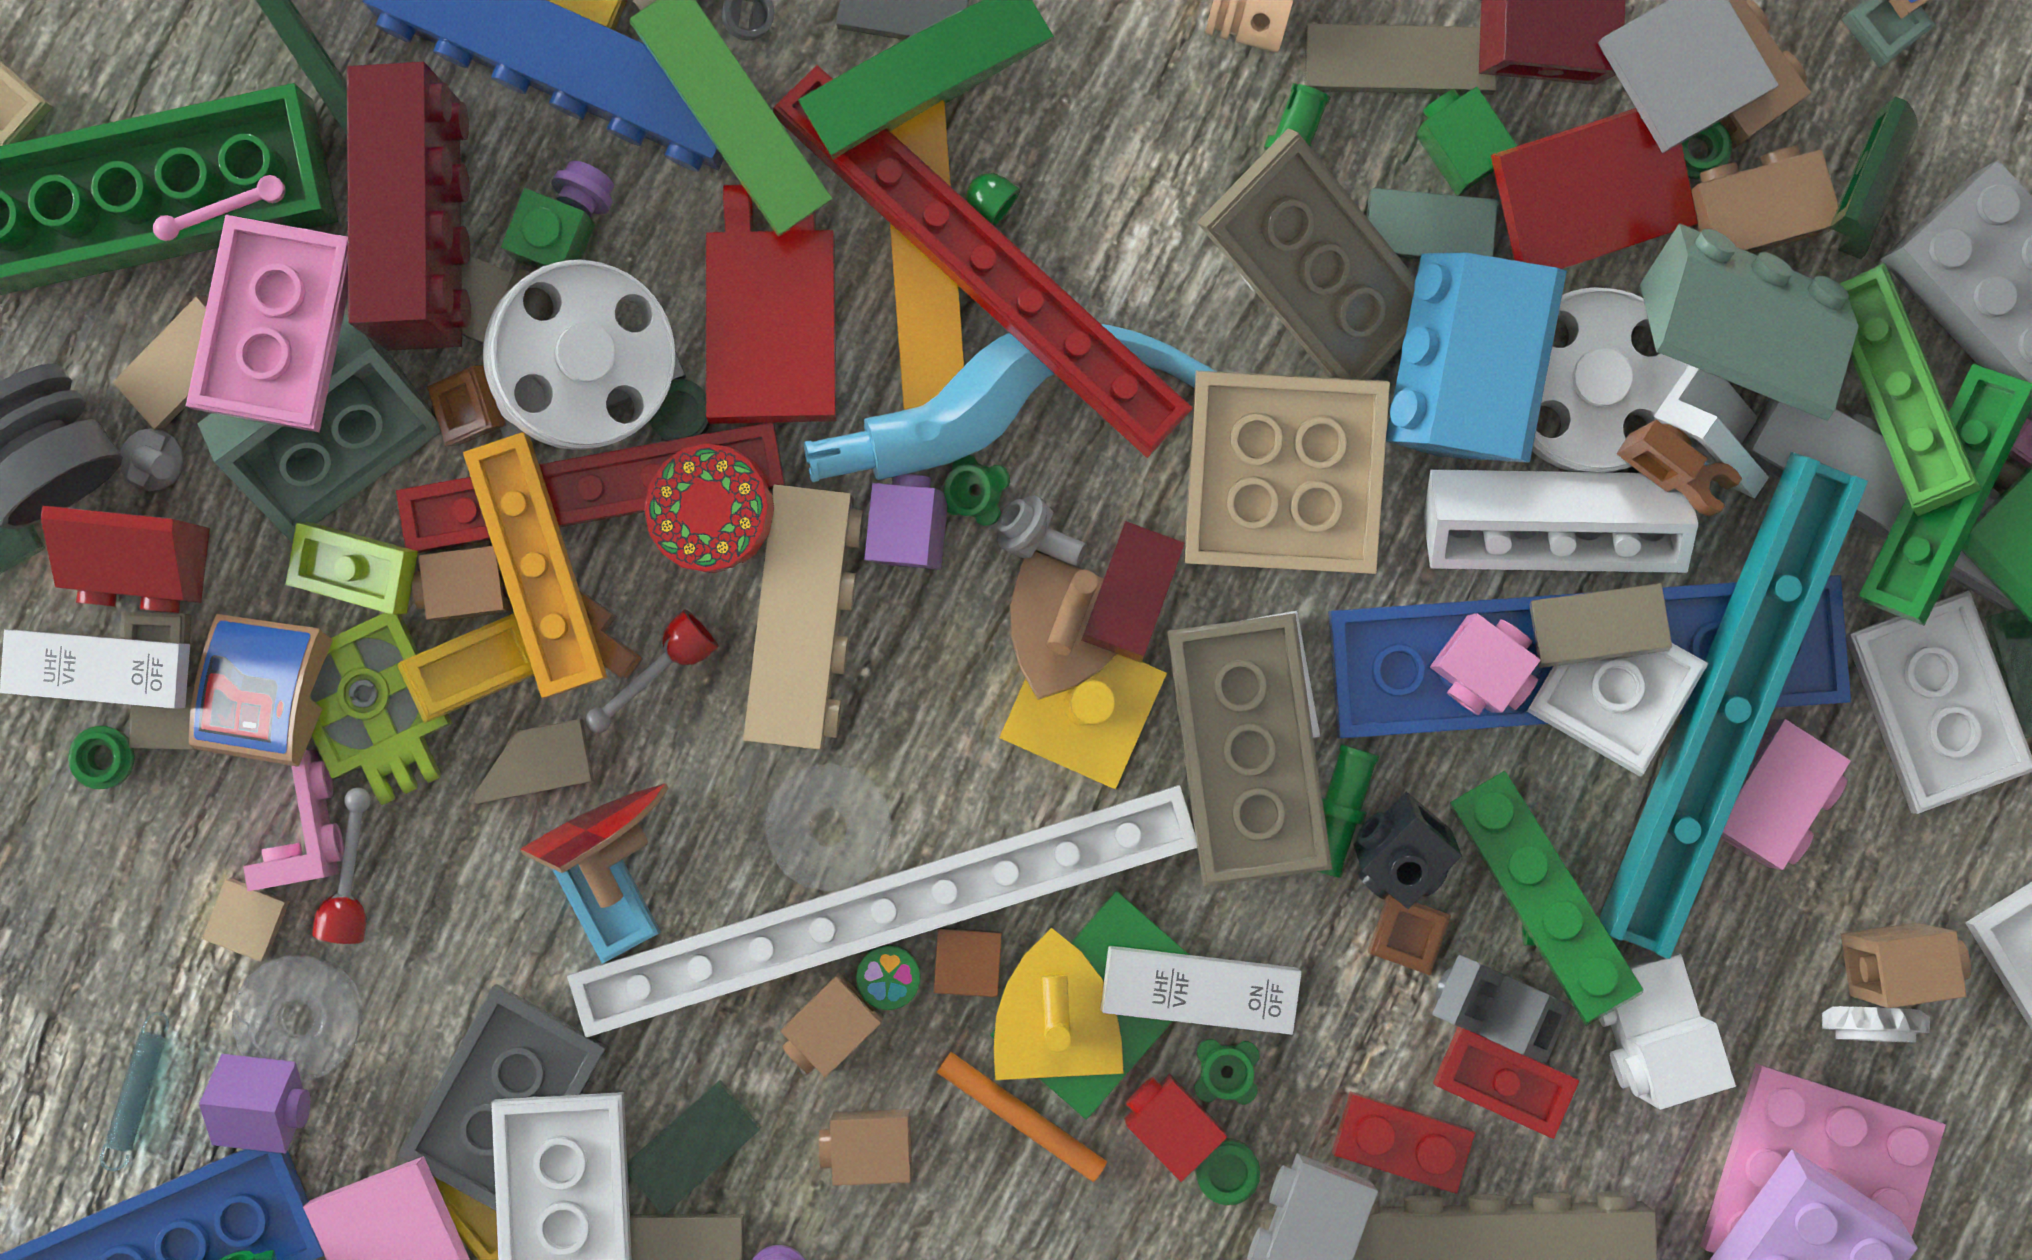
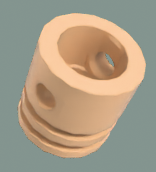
[1205,0,1293,53]

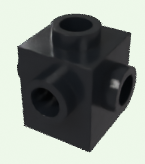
[1353,791,1462,909]

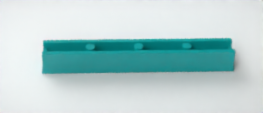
[1599,452,1868,959]

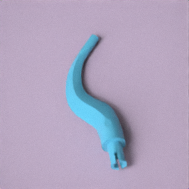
[804,324,1217,483]

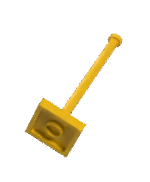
[999,654,1167,790]

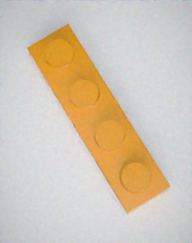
[463,432,608,698]

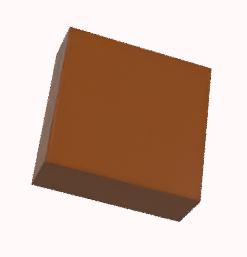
[427,365,506,447]
[1368,895,1451,975]
[934,928,1002,997]

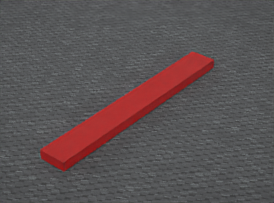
[773,65,1193,458]

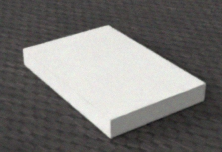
[1846,591,2032,814]
[491,1092,632,1260]

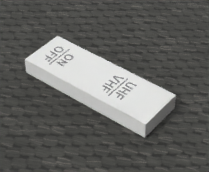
[0,629,190,708]
[1100,946,1301,1035]

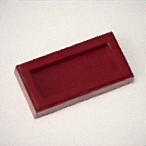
[1081,521,1185,663]

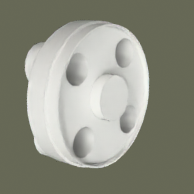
[483,260,675,450]
[1532,287,1689,473]

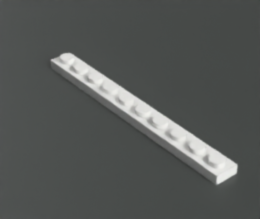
[567,785,1197,1037]

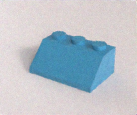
[1386,253,1567,462]

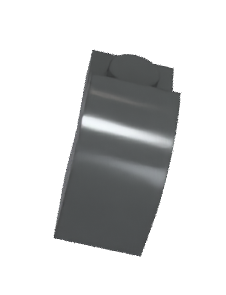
[1432,955,1572,1063]

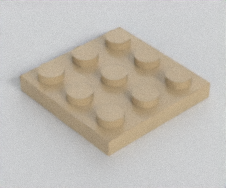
[1184,370,1390,574]

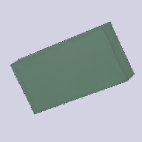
[1367,188,1498,259]

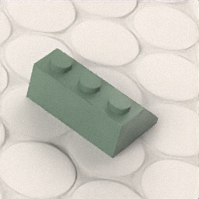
[1640,223,1859,421]
[197,314,441,542]

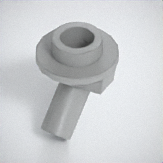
[120,428,184,492]
[997,495,1087,567]

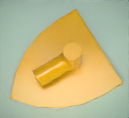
[994,927,1123,1080]

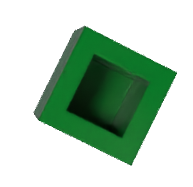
[1415,86,1517,196]
[501,188,595,269]

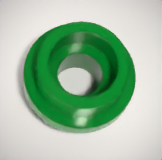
[1682,121,1732,180]
[68,726,135,789]

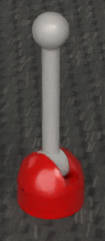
[585,609,719,733]
[312,788,371,944]

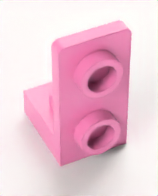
[243,750,344,891]

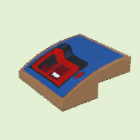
[189,614,333,767]

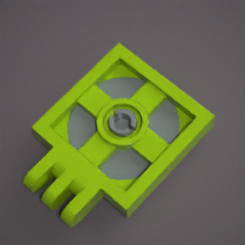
[309,612,453,805]

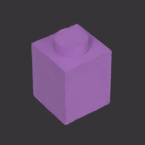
[864,474,948,570]
[199,1054,311,1153]

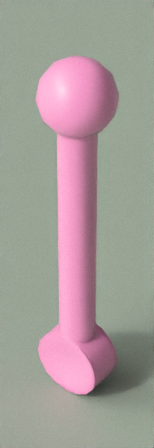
[153,175,286,241]

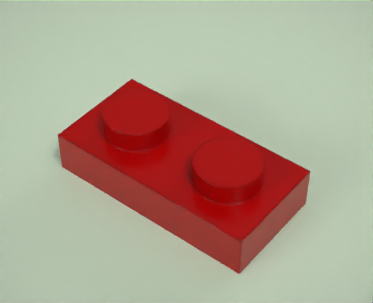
[1433,1027,1580,1139]
[1332,1091,1475,1194]

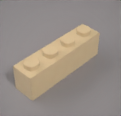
[743,484,864,750]

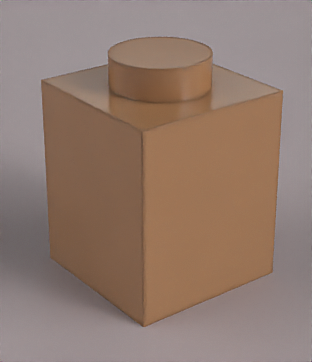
[412,546,514,622]
[780,972,884,1078]
[819,1109,912,1186]

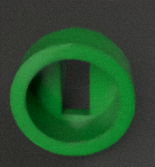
[966,173,1020,227]

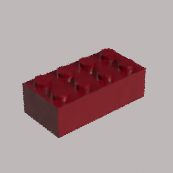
[347,62,471,351]

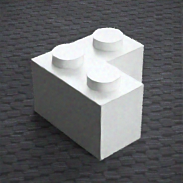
[1599,951,1736,1110]

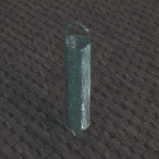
[100,1012,169,1171]

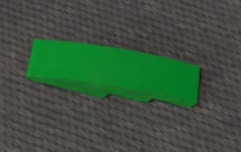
[798,0,1054,160]

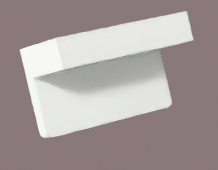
[1654,365,1769,498]

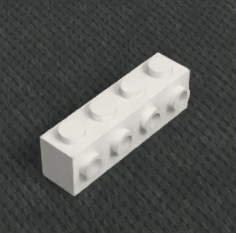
[1423,470,1698,573]

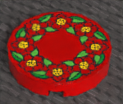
[644,443,774,574]

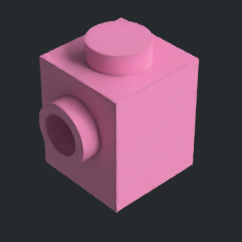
[1430,613,1540,715]

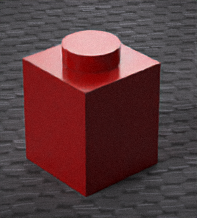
[1124,1073,1227,1182]

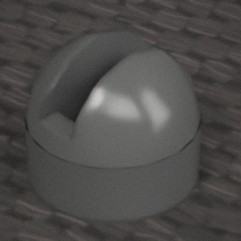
[721,0,775,41]

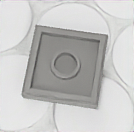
[1598,0,1779,153]

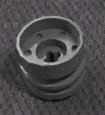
[0,363,123,530]

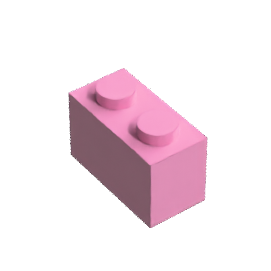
[1721,719,1851,870]

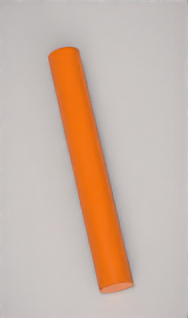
[936,1051,1107,1182]

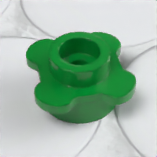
[944,455,1010,526]
[1194,1039,1260,1105]

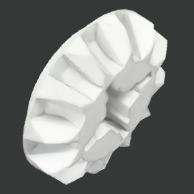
[1822,1006,1930,1043]

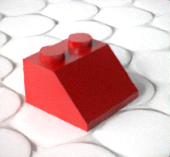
[41,506,210,613]

